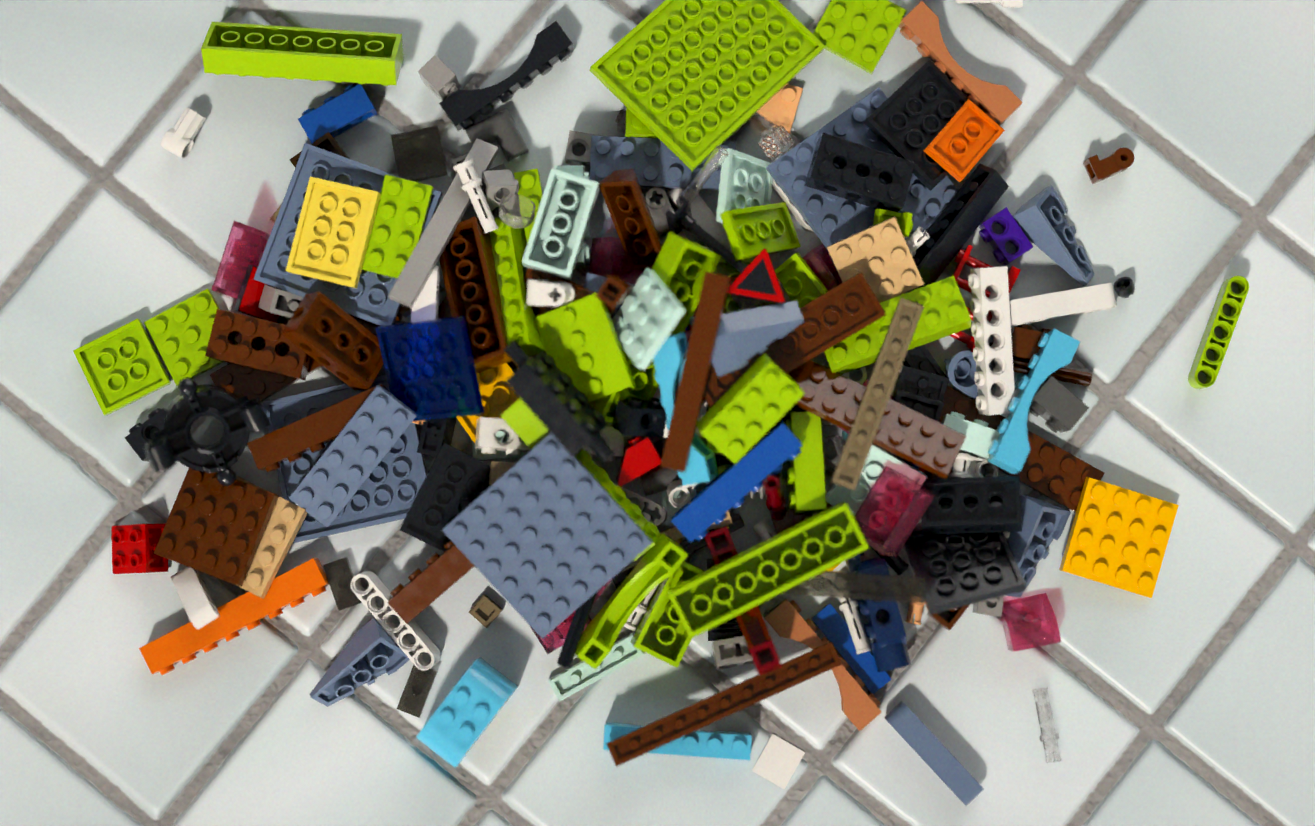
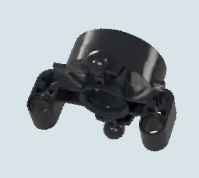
[145,378,270,486]

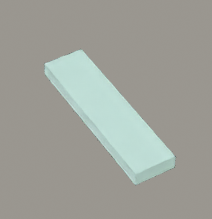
[548,633,645,701]

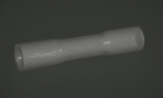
[676,146,729,207]

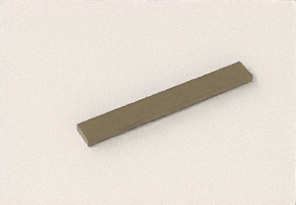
[831,298,924,491]

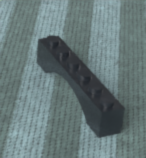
[439,21,574,131]

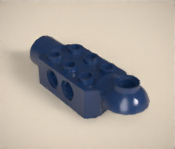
[845,551,911,672]

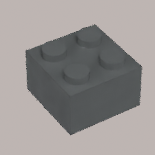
[1028,376,1089,433]

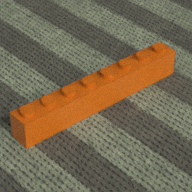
[139,558,331,675]

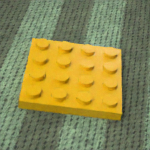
[1059,477,1179,598]

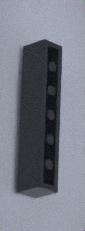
[908,163,1009,292]

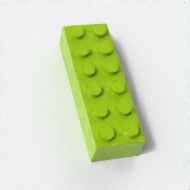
[824,276,971,375]

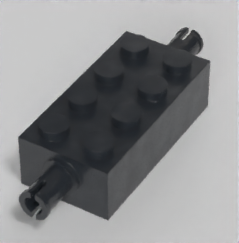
[503,340,615,463]

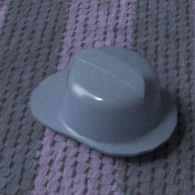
[944,350,994,398]

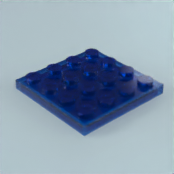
[376,316,484,421]

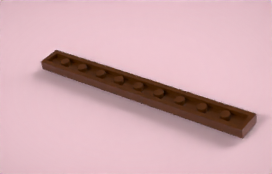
[606,642,842,767]

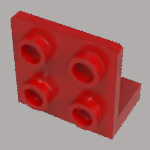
[111,523,168,574]

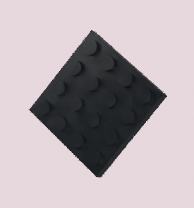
[864,60,968,191]
[399,442,490,567]
[901,530,1026,615]

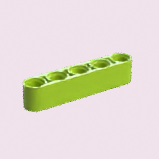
[1188,276,1249,389]

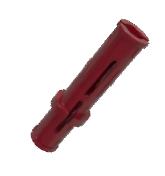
[763,476,786,520]

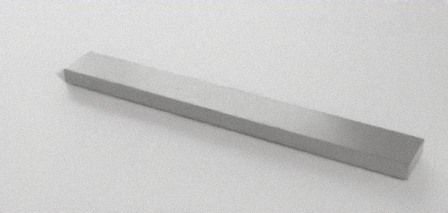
[389,138,499,308]

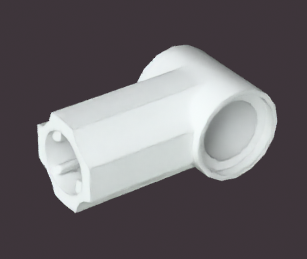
[161,107,205,159]

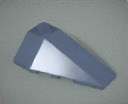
[1013,185,1095,286]
[712,301,804,377]
[1006,495,1071,597]
[310,617,410,707]

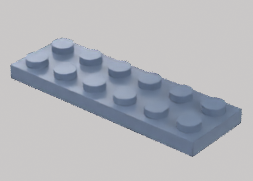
[590,136,736,191]
[289,384,417,528]

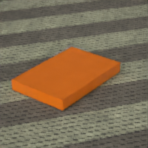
[924,99,1005,183]

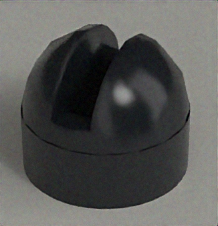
[1114,277,1135,298]

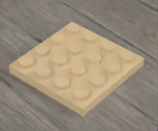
[236,476,308,599]

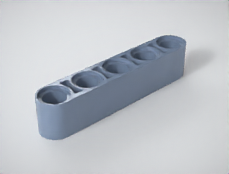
[884,701,984,806]

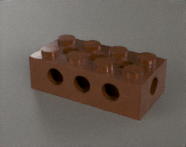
[281,291,392,390]
[205,309,311,381]

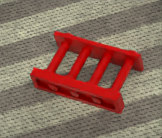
[949,245,1021,352]

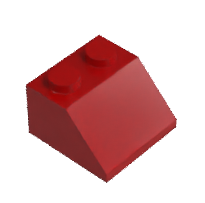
[616,436,661,487]

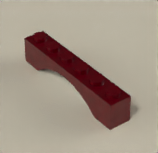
[704,526,782,676]

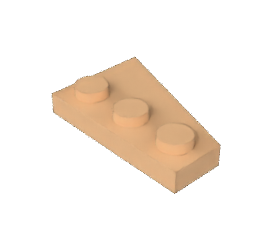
[757,84,803,135]

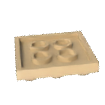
[827,216,924,303]

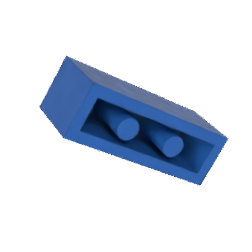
[298,84,378,143]

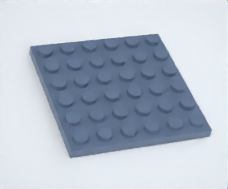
[766,87,958,250]
[254,143,442,330]
[263,371,427,543]
[442,433,653,639]

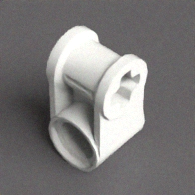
[645,187,675,235]
[526,279,576,306]
[949,453,999,478]

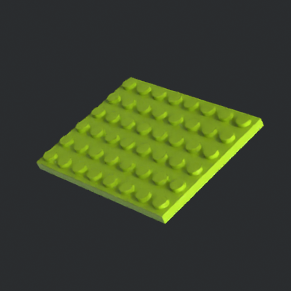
[590,0,825,172]

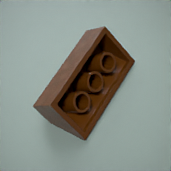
[598,169,663,270]

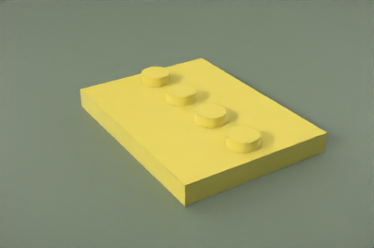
[286,177,381,289]

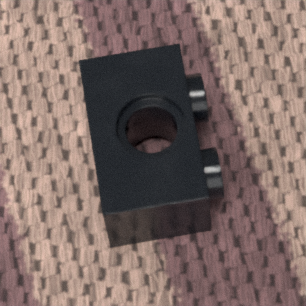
[612,397,667,436]
[125,408,167,462]

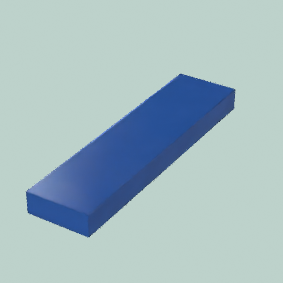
[811,603,891,694]

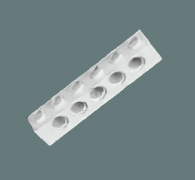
[968,266,1015,415]
[475,417,624,462]

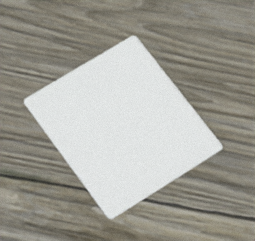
[752,734,805,789]

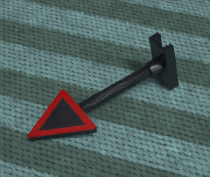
[665,196,785,304]

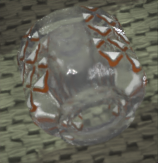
[758,124,794,160]

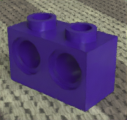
[979,207,1033,266]

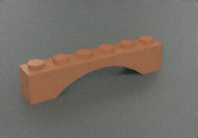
[899,1,1023,125]
[764,598,882,731]

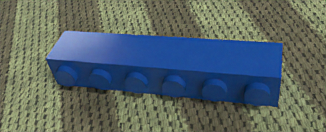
[671,420,803,543]

